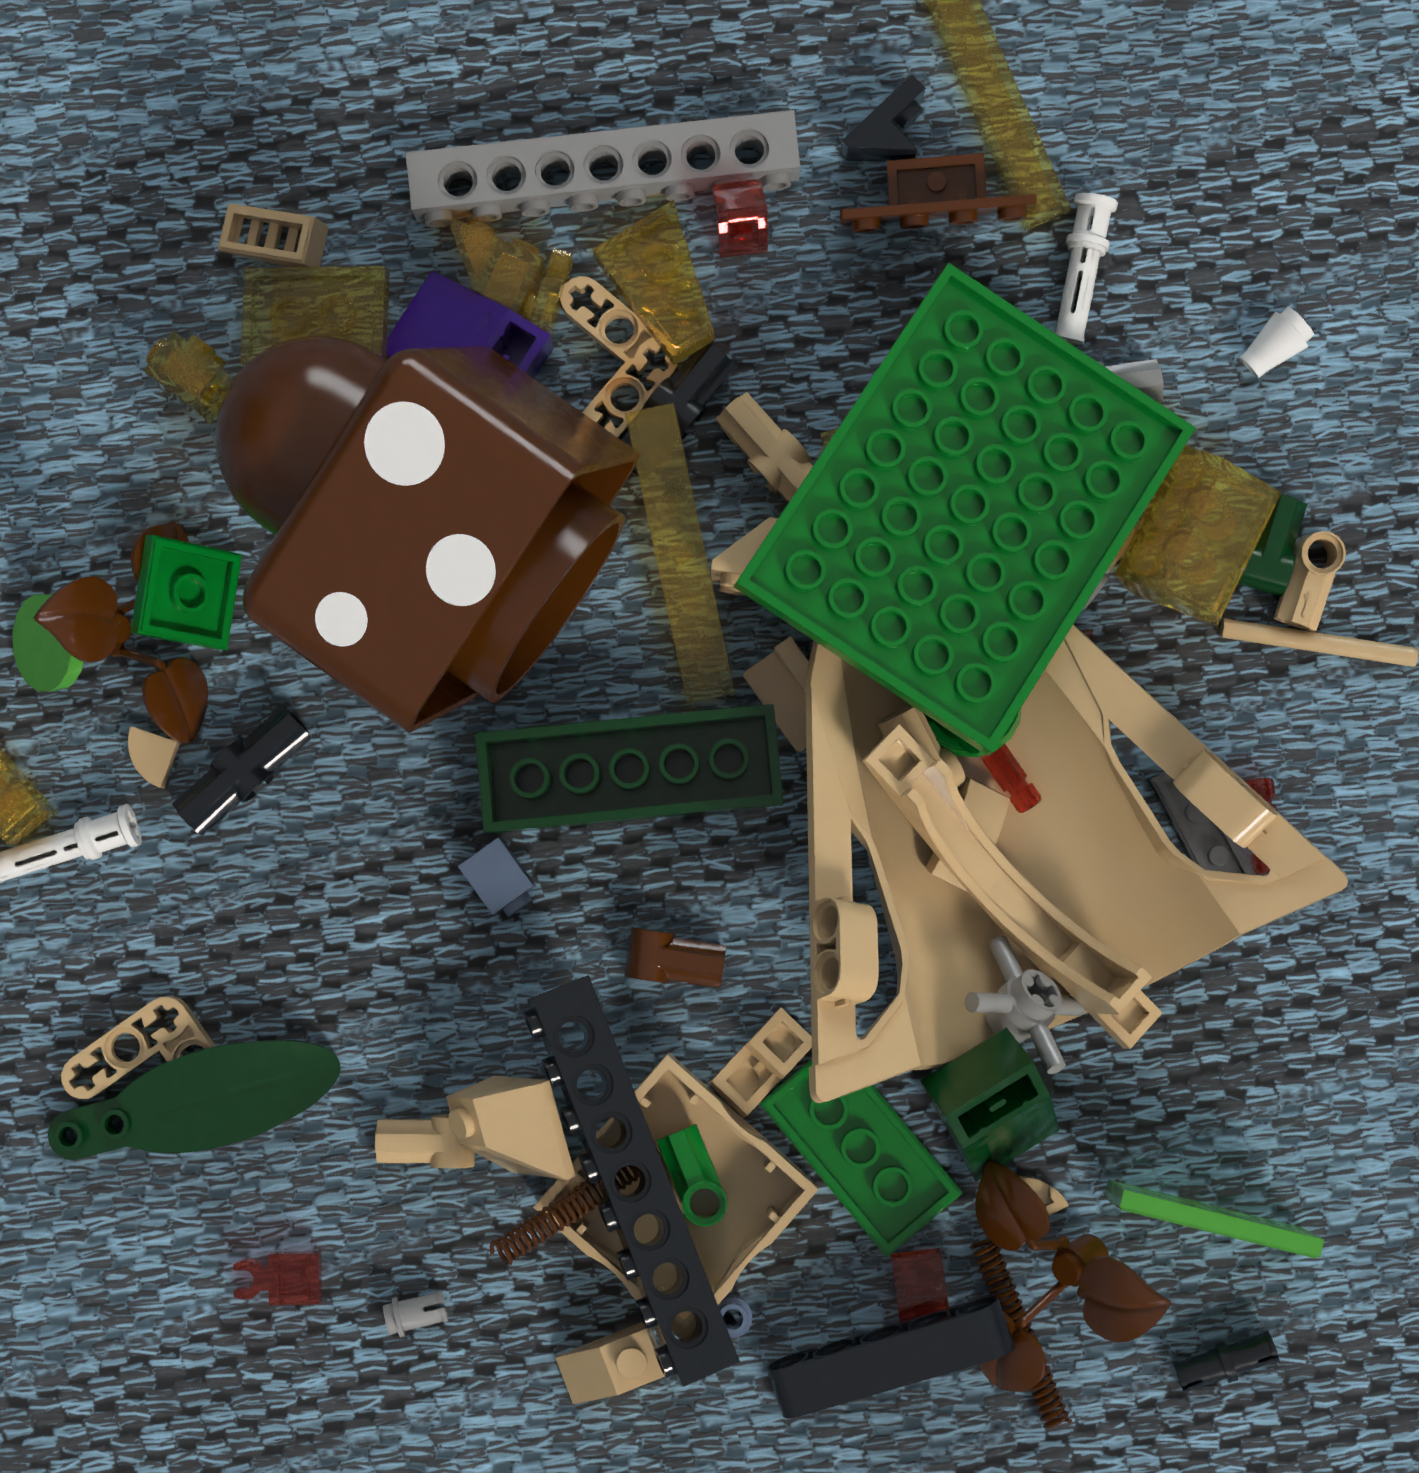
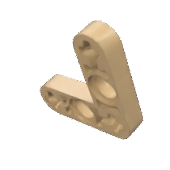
[560,276,678,439]
[61,996,216,1099]

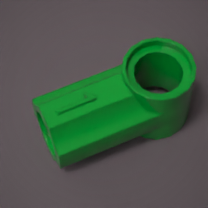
[656,1124,728,1227]

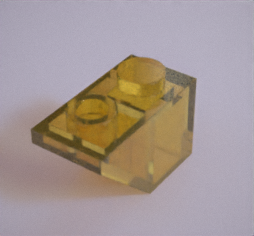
[450,218,546,318]

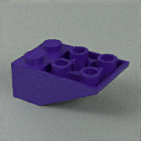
[379,271,554,379]

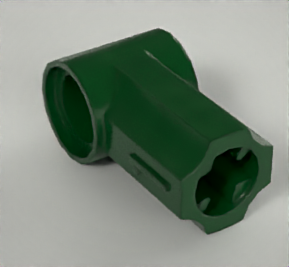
[1233,492,1307,597]

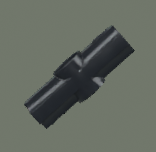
[622,339,736,480]
[172,705,313,835]

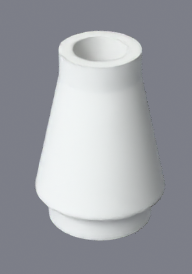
[1239,307,1314,379]

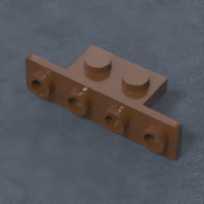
[839,153,1037,233]

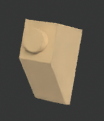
[555,1322,664,1404]

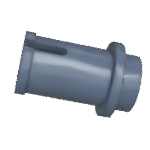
[718,1294,752,1338]

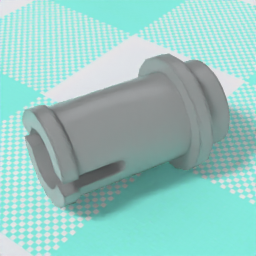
[383,1290,449,1338]

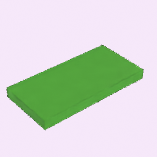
[1105,1179,1324,1259]

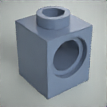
[458,837,536,917]

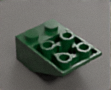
[920,1027,1060,1182]

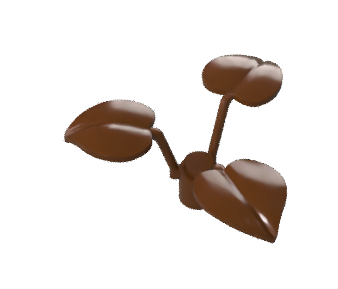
[33,521,208,744]
[975,1159,1171,1392]

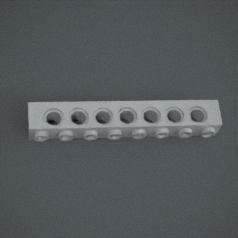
[405,110,801,228]

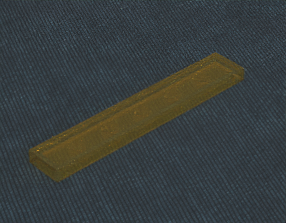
[924,0,1071,232]
[625,403,735,703]

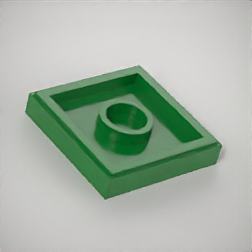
[130,535,242,650]

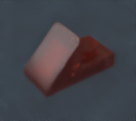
[712,179,768,258]

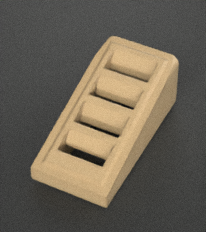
[218,203,329,273]

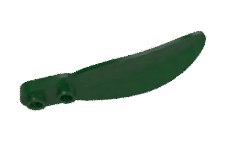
[48,1040,340,1160]

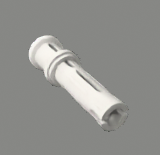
[1055,193,1118,345]
[0,804,142,883]

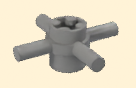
[965,936,1086,1074]

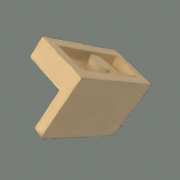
[743,636,809,752]

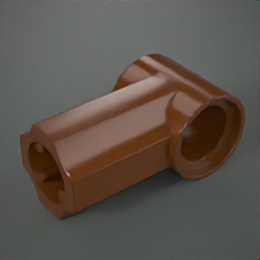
[624,927,726,987]

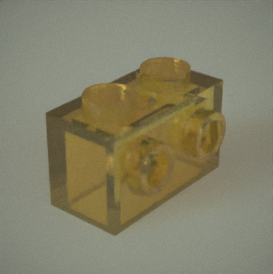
[143,331,234,425]

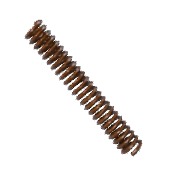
[490,1149,660,1265]
[969,1239,1072,1429]

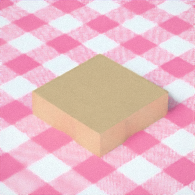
[533,1052,819,1339]

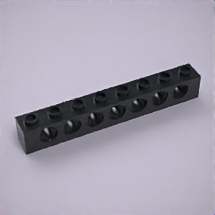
[523,975,740,1387]

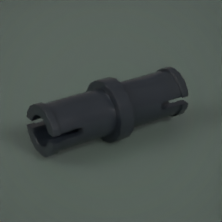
[1173,1330,1280,1394]

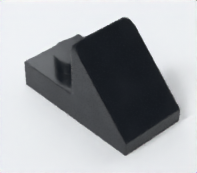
[840,75,926,162]

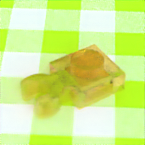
[524,248,574,335]

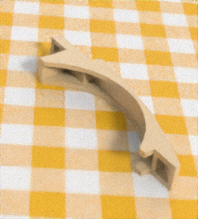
[862,724,1162,1049]

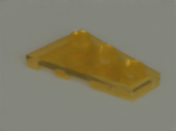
[593,200,715,365]

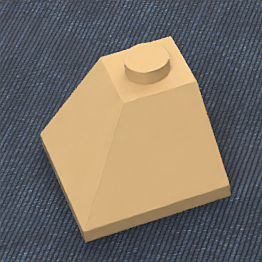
[446,1076,575,1180]

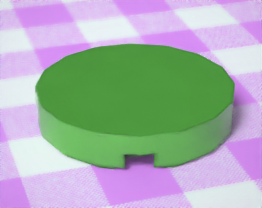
[12,594,84,692]

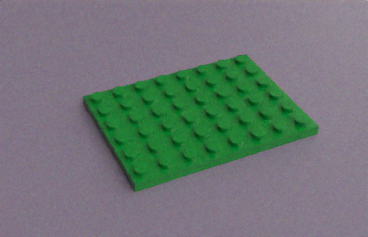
[733,262,1196,756]

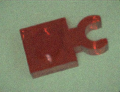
[233,1251,322,1305]

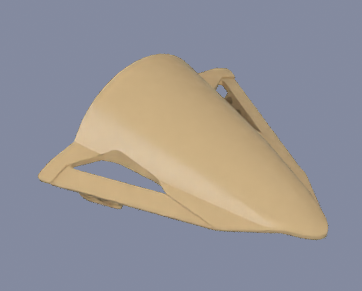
[804,624,1348,1103]

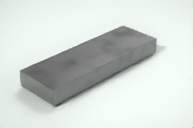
[1148,772,1256,875]

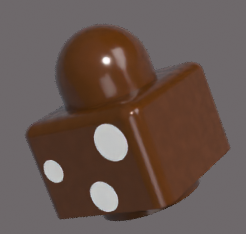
[215,336,640,733]

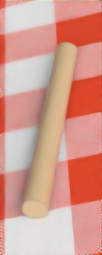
[1220,618,1419,667]

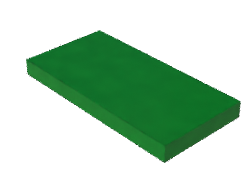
[759,1058,963,1257]

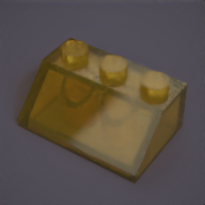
[1114,445,1281,626]

